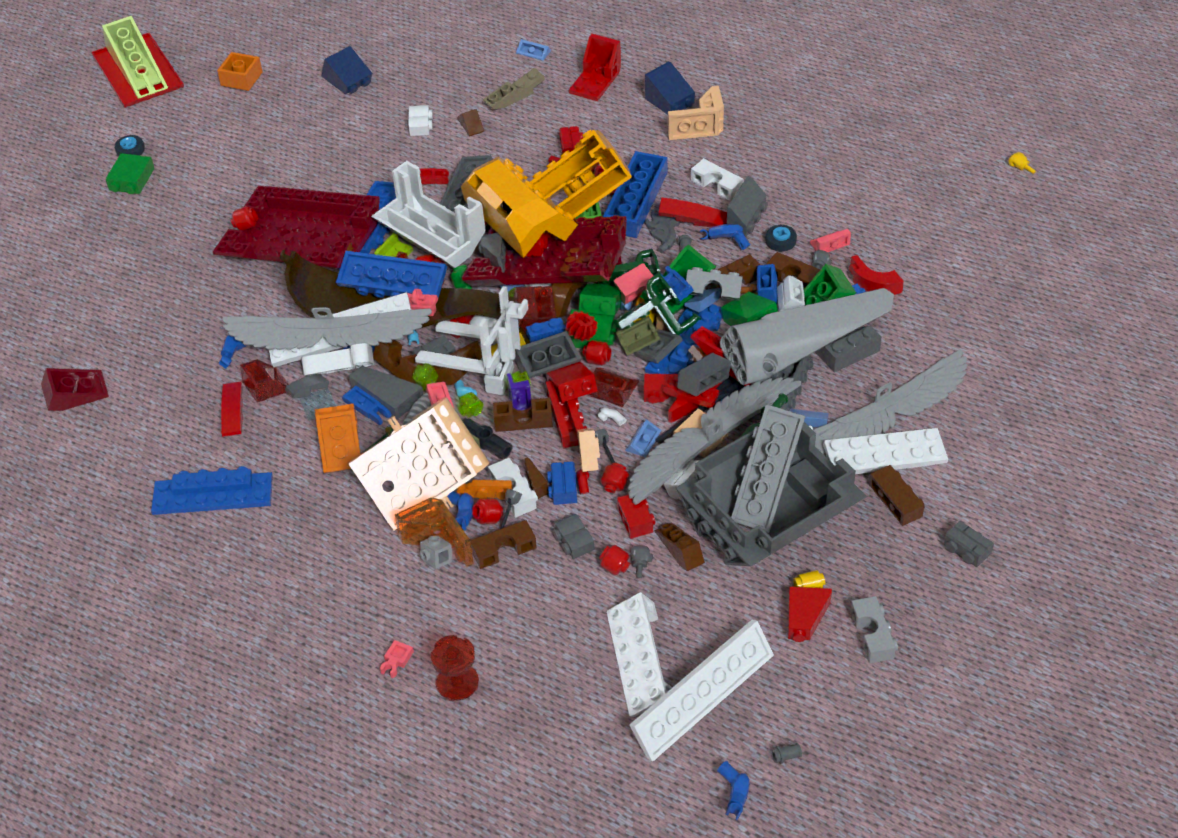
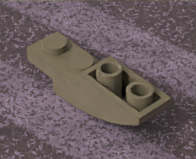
[483,68,545,109]

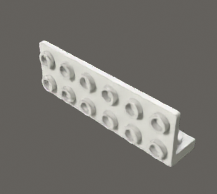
[607,592,672,717]

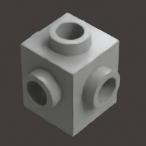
[420,535,452,569]

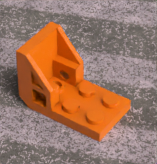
[315,404,361,474]

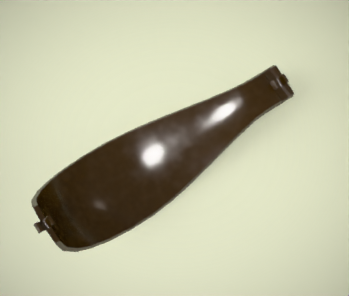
[280,250,515,329]

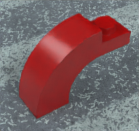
[849,255,904,295]

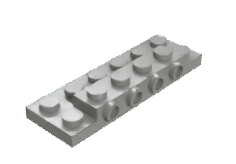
[731,404,806,533]

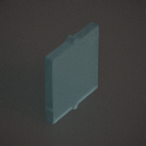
[299,388,336,421]

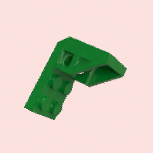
[640,244,716,315]

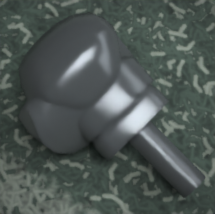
[812,250,832,269]
[631,545,653,578]

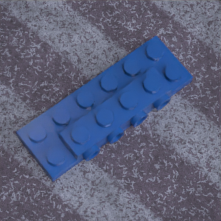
[360,181,396,254]
[336,251,447,298]
[645,304,723,374]
[151,466,273,515]

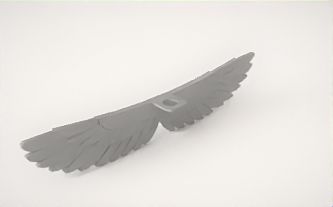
[222,307,432,350]
[813,349,968,454]
[628,377,801,505]

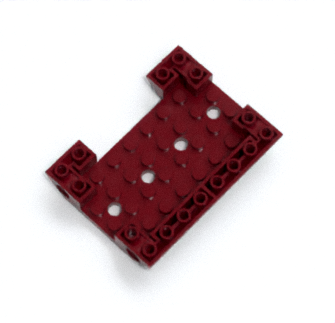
[213,185,380,268]
[462,215,627,286]

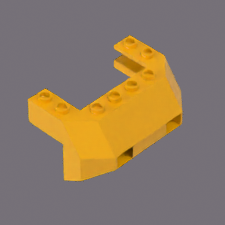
[530,129,632,218]
[461,156,578,258]

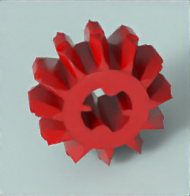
[565,311,598,341]

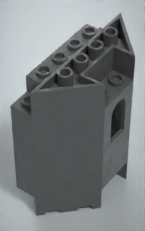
[675,422,868,567]

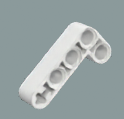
[301,343,374,377]

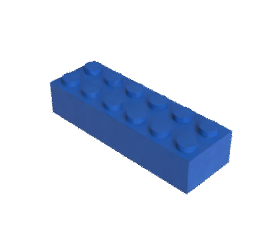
[603,151,668,238]

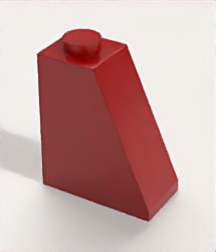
[788,587,832,642]

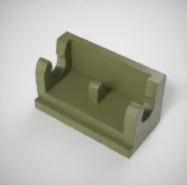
[616,316,660,356]

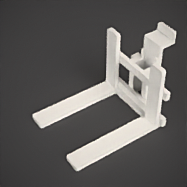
[415,286,528,375]

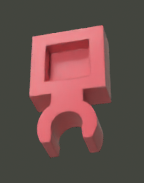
[380,640,414,678]

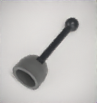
[595,429,616,463]
[500,489,522,529]

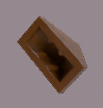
[457,109,484,137]

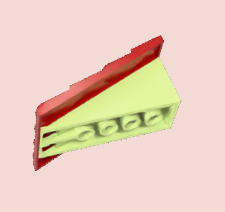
[91,16,184,108]

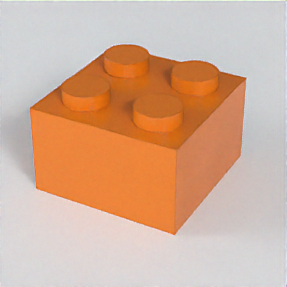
[217,52,263,91]

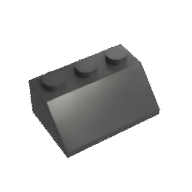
[727,176,768,237]
[815,326,882,373]
[515,331,581,378]

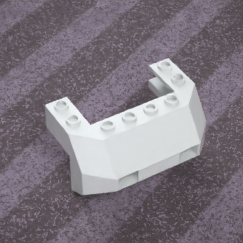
[372,161,485,268]

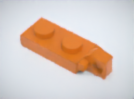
[457,480,513,500]

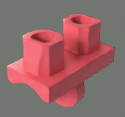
[407,289,438,316]

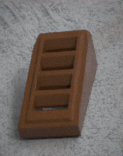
[525,457,549,499]

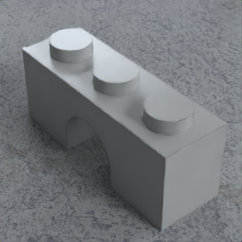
[686,267,743,301]
[850,596,898,664]

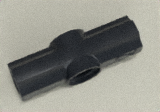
[462,418,513,459]

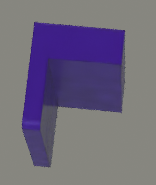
[507,373,531,410]

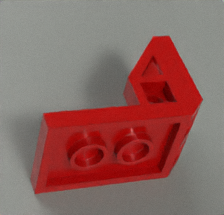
[569,33,621,101]

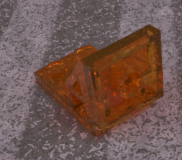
[395,497,474,567]

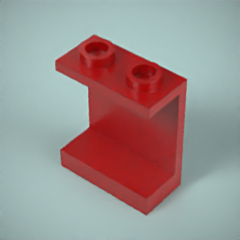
[546,361,598,402]

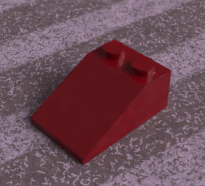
[41,368,109,411]

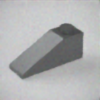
[479,233,506,273]

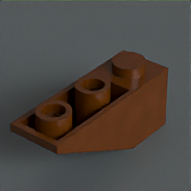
[430,341,482,385]
[654,522,705,571]

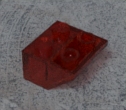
[513,286,556,329]
[240,359,289,402]
[589,368,639,407]

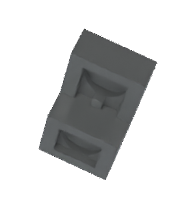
[285,374,329,398]

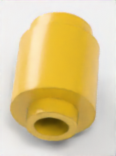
[793,570,826,588]

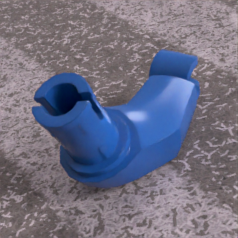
[700,224,751,251]
[219,335,247,369]
[447,491,474,531]
[717,761,750,820]

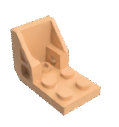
[668,86,724,140]

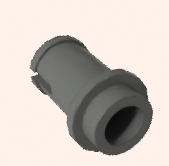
[678,235,692,251]
[772,743,802,764]

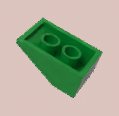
[804,264,856,306]

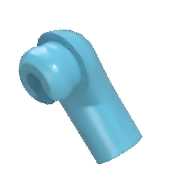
[454,380,477,399]

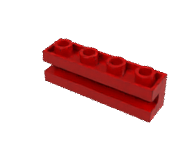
[546,381,587,449]

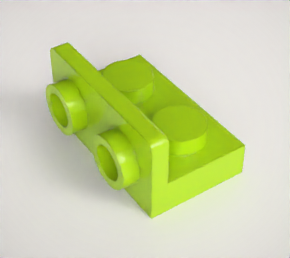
[374,233,413,258]

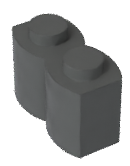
[553,513,595,559]

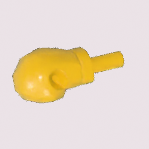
[1008,152,1036,174]

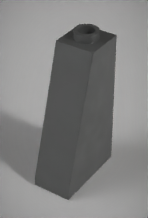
[349,365,423,420]

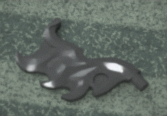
[645,198,681,253]

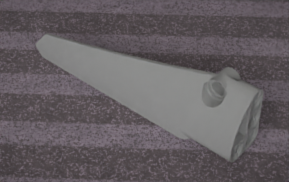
[720,288,894,385]

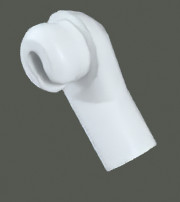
[598,407,627,426]

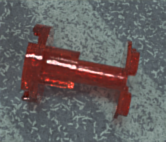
[431,635,479,701]

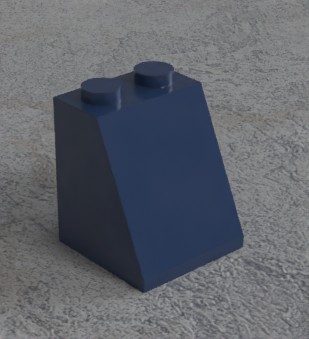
[321,46,373,95]
[645,61,695,115]

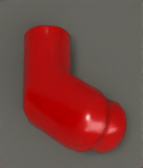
[575,469,589,495]

